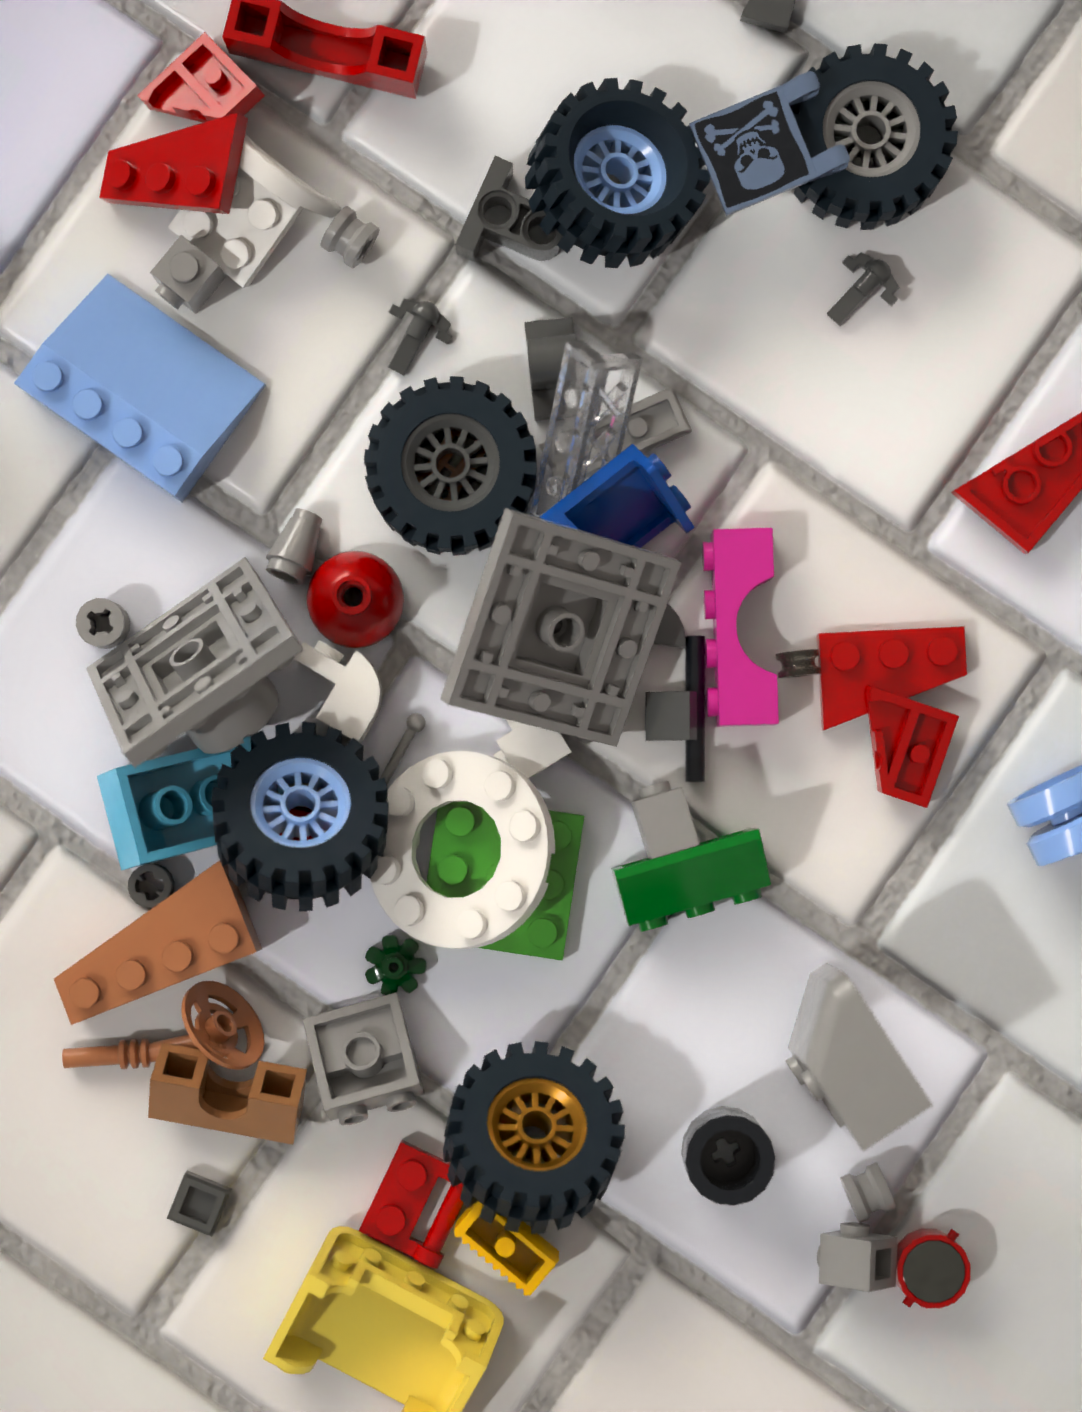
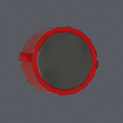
[896,1229,970,1308]

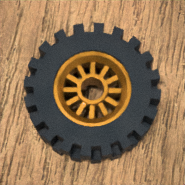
[443,1041,625,1234]

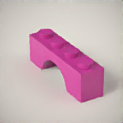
[702,528,779,727]

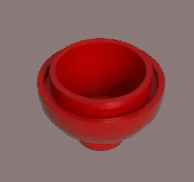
[307,551,404,648]

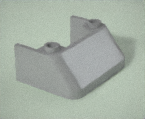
[785,963,933,1151]

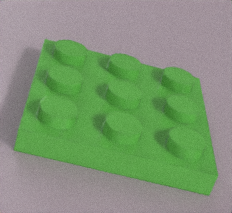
[426,802,584,961]

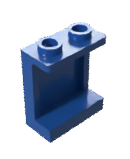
[540,444,695,548]

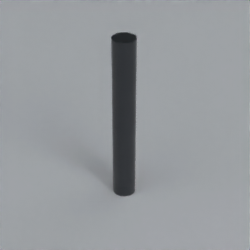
[685,636,705,782]

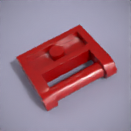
[359,1140,464,1269]

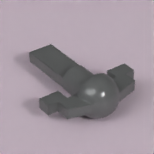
[827,252,900,326]
[388,299,453,376]

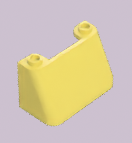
[263,1226,504,1412]

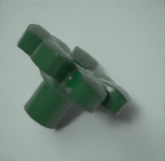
[365,934,427,995]

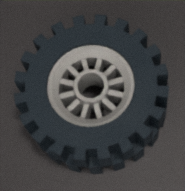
[790,43,958,230]

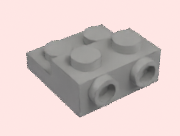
[303,992,425,1125]

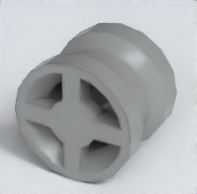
[320,206,380,269]
[76,598,130,649]
[840,1163,896,1223]

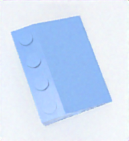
[14,274,266,503]

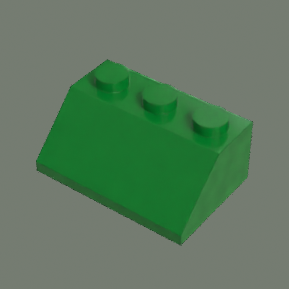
[611,828,771,932]

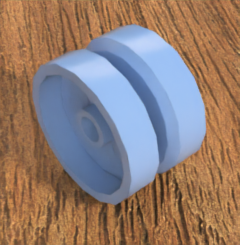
[1007,765,1082,866]

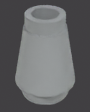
[266,508,322,585]

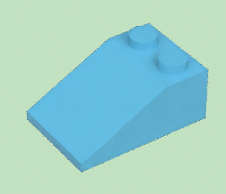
[97,736,268,871]

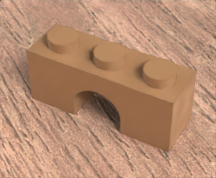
[148,1042,307,1145]

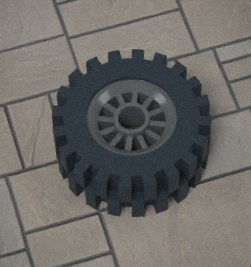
[364,376,537,556]

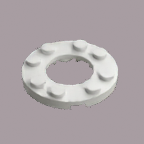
[370,751,555,949]

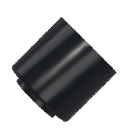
[681,1106,776,1206]

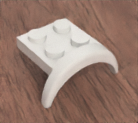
[168,134,341,288]

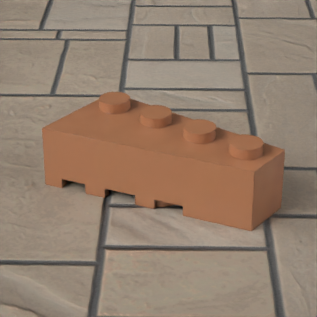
[54,860,262,1025]

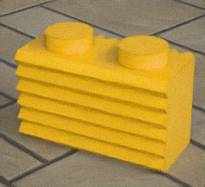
[454,1200,560,1296]

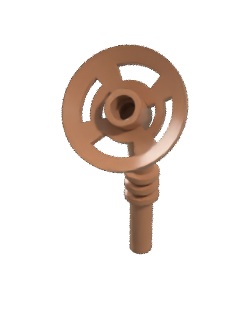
[62,981,264,1070]

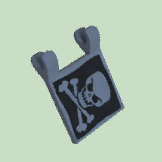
[689,71,850,216]

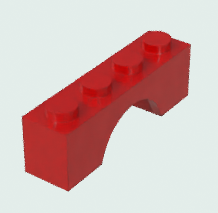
[222,0,427,99]

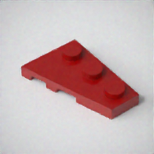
[99,112,248,214]
[951,412,1082,555]
[817,626,967,731]

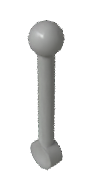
[379,713,426,785]

